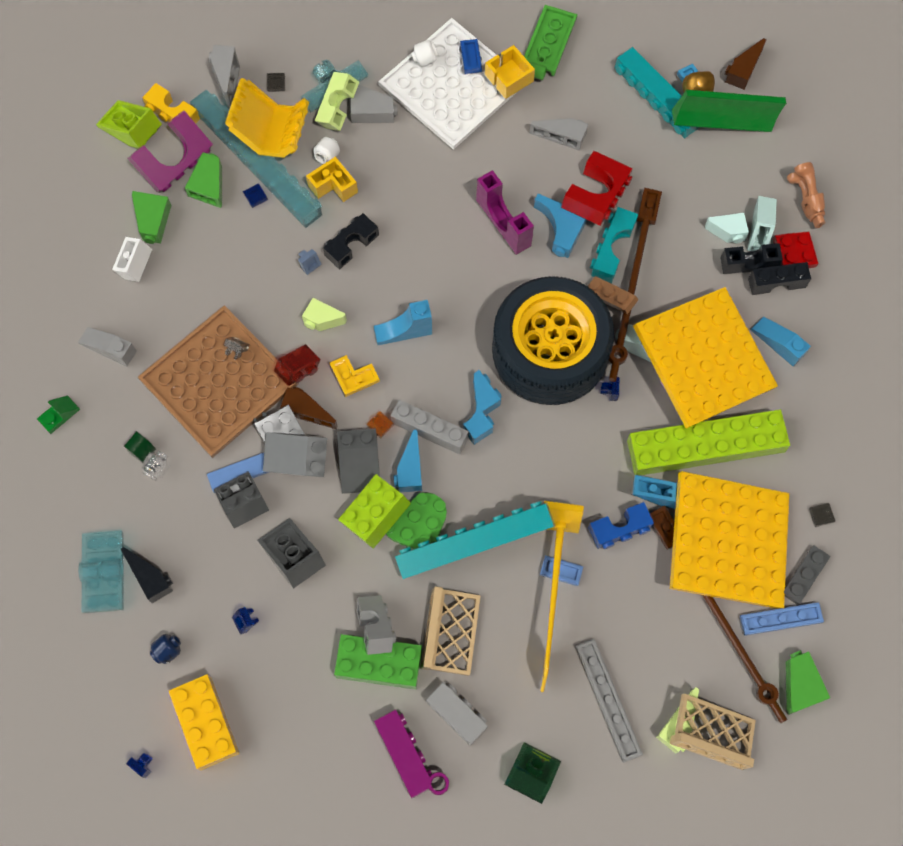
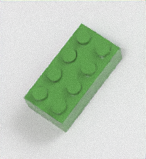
[334,634,422,690]

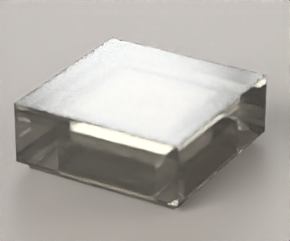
[267,73,285,92]
[809,503,835,527]

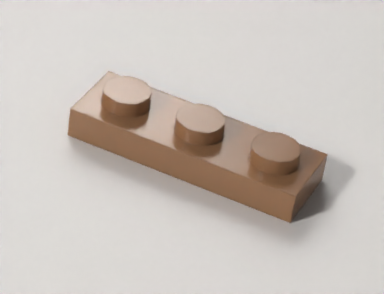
[588,276,638,314]

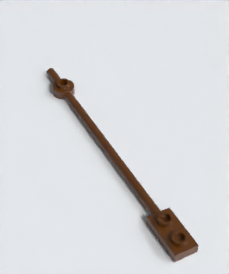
[609,187,662,382]
[650,506,788,724]

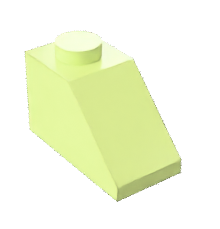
[302,298,347,331]

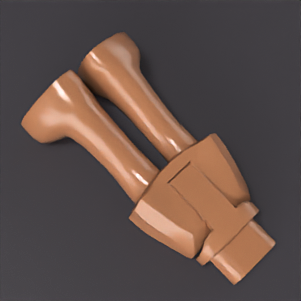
[787,162,825,228]

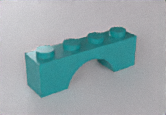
[590,207,638,284]

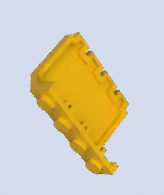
[225,78,309,158]

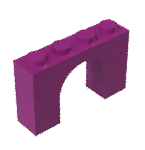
[127,111,213,192]
[476,170,534,255]

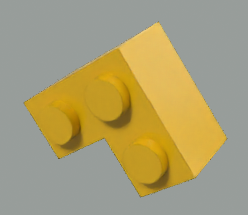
[306,156,358,202]

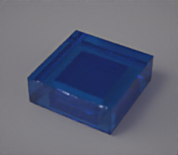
[243,183,268,208]

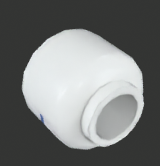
[411,40,439,66]
[313,137,340,164]

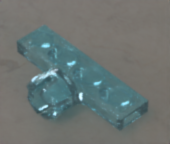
[301,60,368,113]

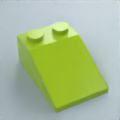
[96,100,162,148]

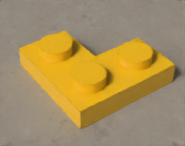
[330,355,380,397]

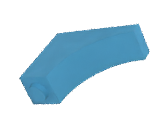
[534,194,587,258]
[374,300,432,345]

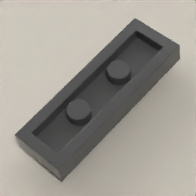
[784,545,831,605]

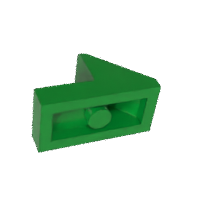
[37,395,80,434]

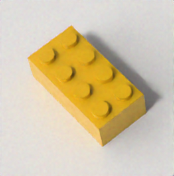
[169,674,240,771]

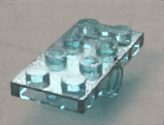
[78,531,124,613]

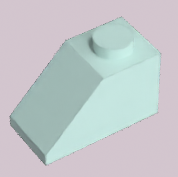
[705,213,749,243]

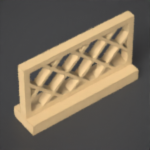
[420,586,480,676]
[670,694,756,770]

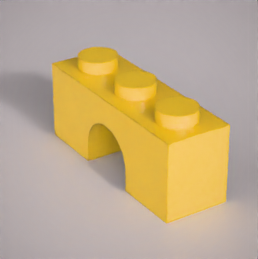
[142,83,200,124]

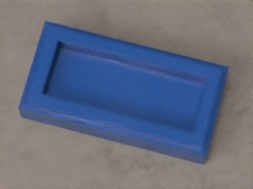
[460,39,482,74]

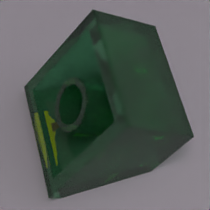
[504,742,561,804]

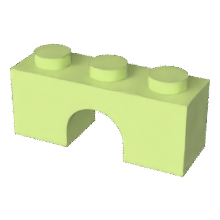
[315,72,359,131]

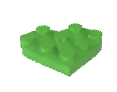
[386,493,447,549]

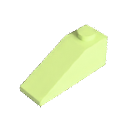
[656,687,699,754]

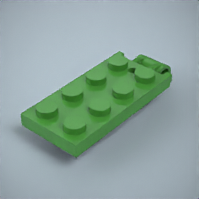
[524,5,577,80]

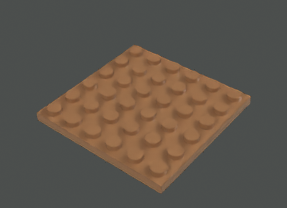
[138,305,299,458]

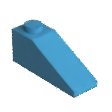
[751,317,811,367]
[394,430,422,493]
[633,475,677,509]

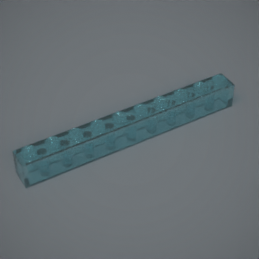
[190,89,322,228]

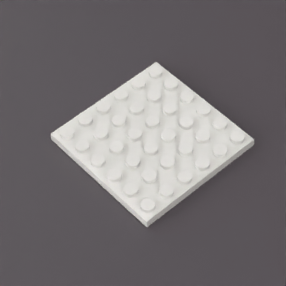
[378,18,517,150]

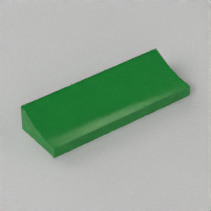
[672,90,787,132]

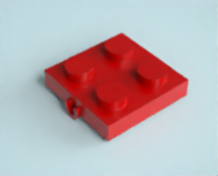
[773,232,819,268]

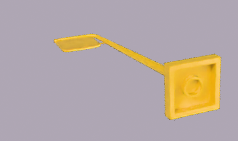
[540,501,584,692]

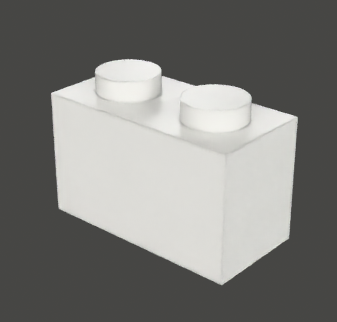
[112,237,152,282]

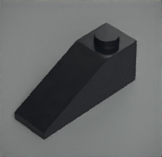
[121,547,173,603]

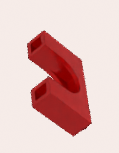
[561,151,633,226]

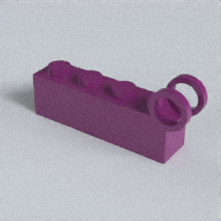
[374,710,449,799]

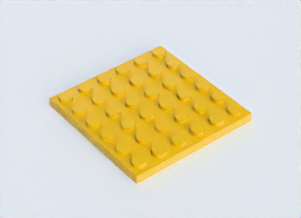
[633,287,778,429]
[670,471,789,609]

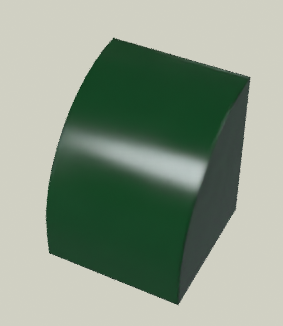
[124,431,156,464]

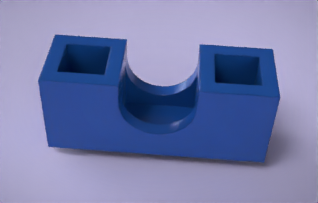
[588,502,654,549]

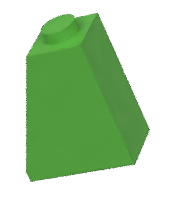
[185,152,222,208]
[132,191,172,244]
[786,650,830,715]

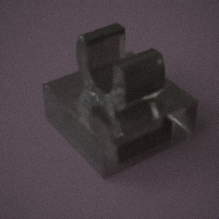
[224,337,250,360]

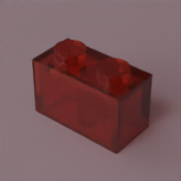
[274,344,321,386]

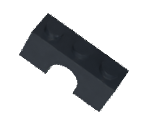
[323,213,379,270]
[720,243,783,274]
[748,262,812,295]

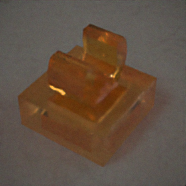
[367,411,394,439]

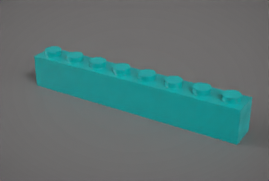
[395,501,555,579]

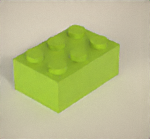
[338,474,411,549]

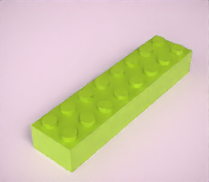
[627,409,790,476]

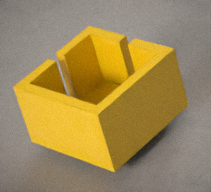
[485,45,535,99]

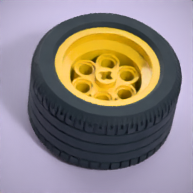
[492,276,614,405]

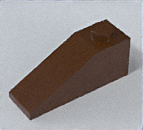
[724,38,767,90]
[280,387,338,429]

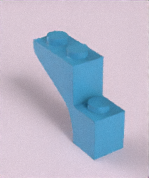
[463,370,502,445]

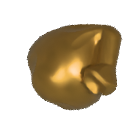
[682,71,715,92]

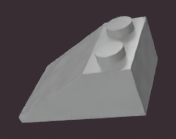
[209,45,240,110]

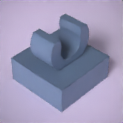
[298,249,322,275]

